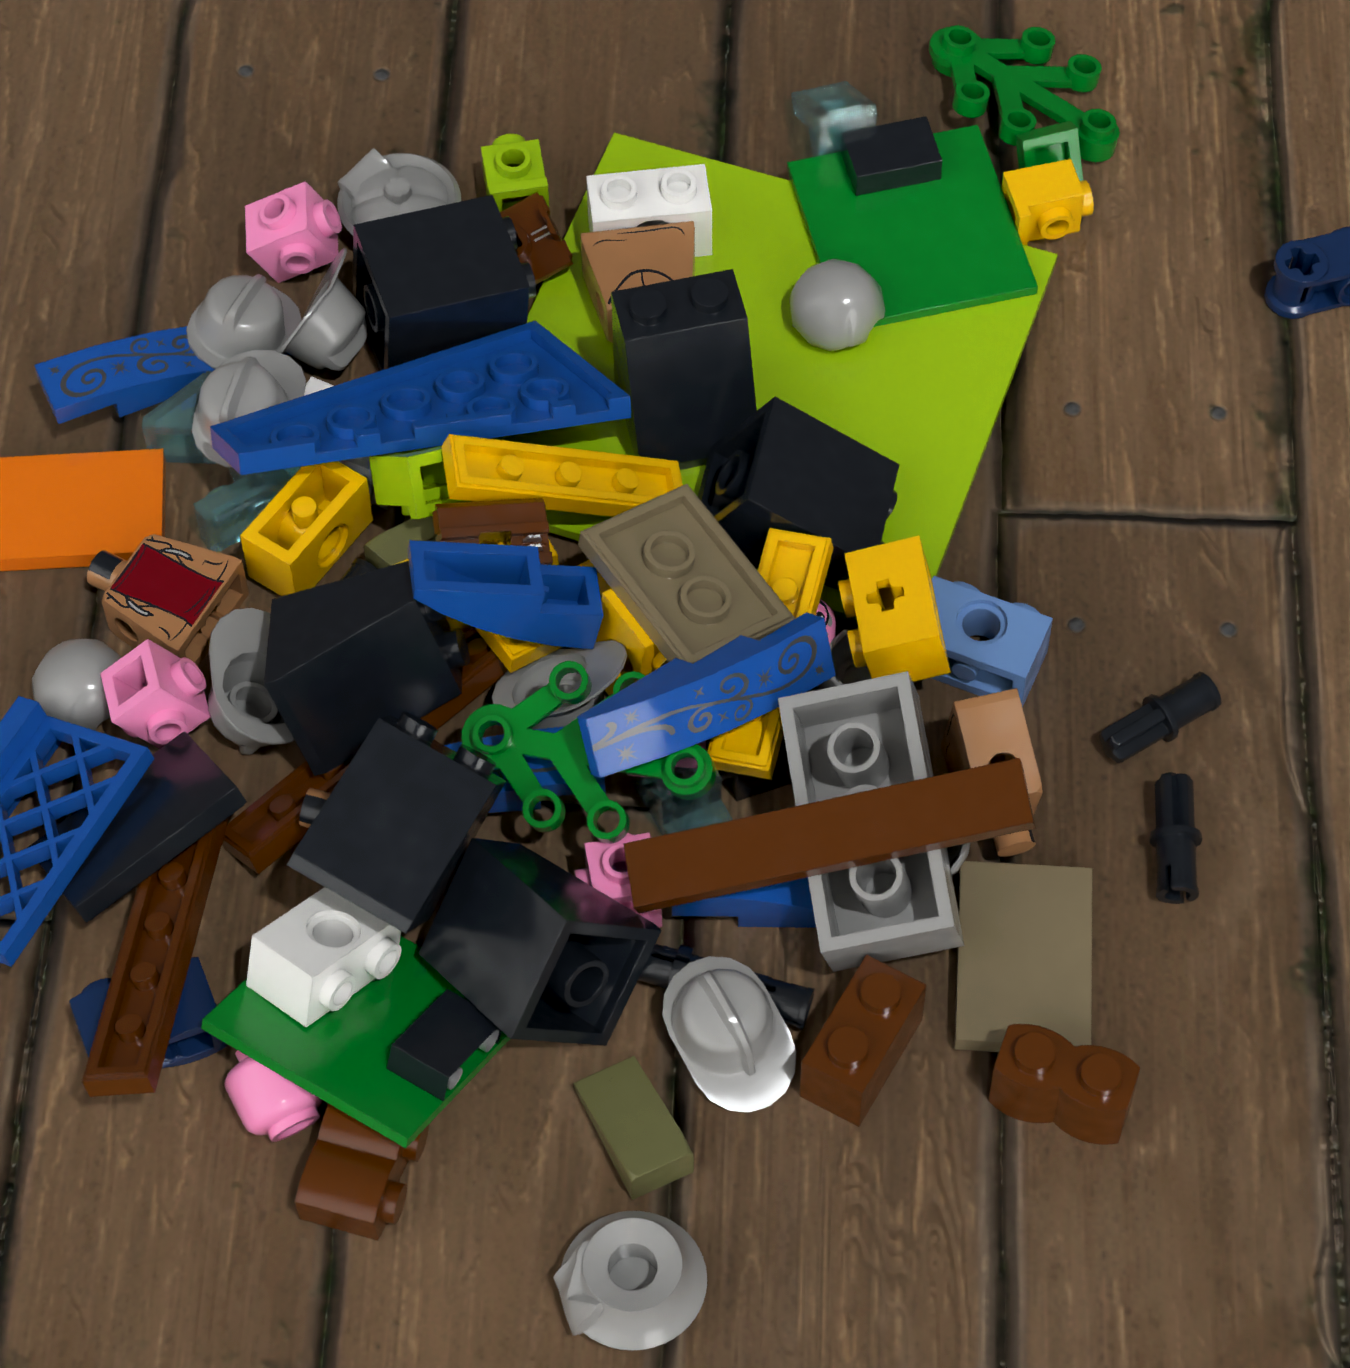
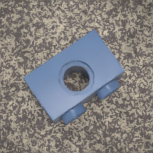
[931,576,1053,708]

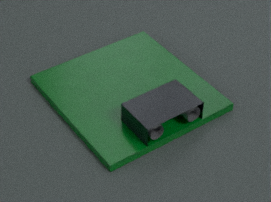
[787,116,1038,327]
[201,936,510,1148]

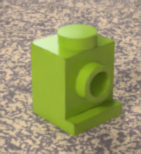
[481,134,549,212]
[369,446,470,519]

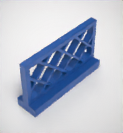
[0,696,155,967]

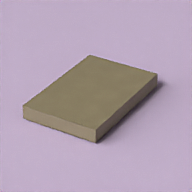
[578,484,796,663]
[954,861,1092,1052]

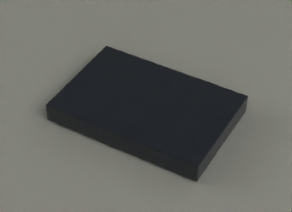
[27,732,247,923]

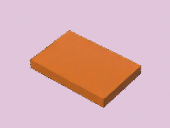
[0,448,166,571]

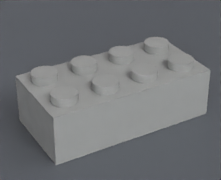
[778,671,964,972]

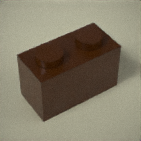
[800,954,926,1127]

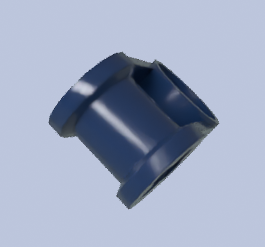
[1264,227,1350,319]

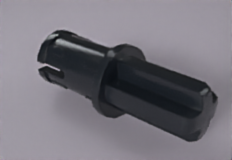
[1099,671,1222,763]
[1149,772,1202,904]

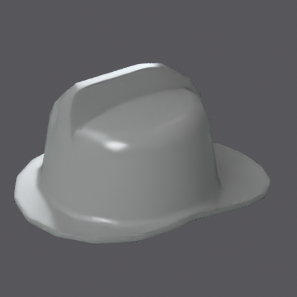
[279,248,367,371]
[186,274,302,369]
[192,350,306,467]
[208,608,295,755]
[492,640,628,729]
[662,956,796,1113]

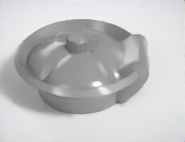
[337,148,461,235]
[553,1211,707,1350]

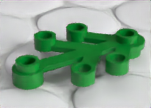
[929,25,1120,162]
[461,661,716,843]

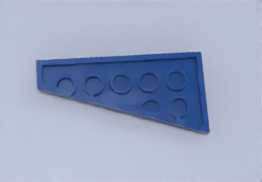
[210,321,631,475]

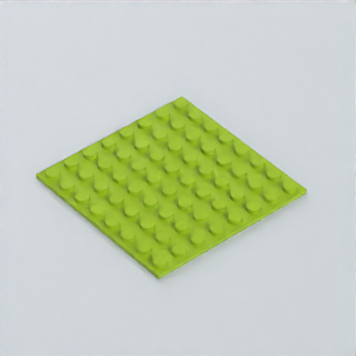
[491,132,1058,624]

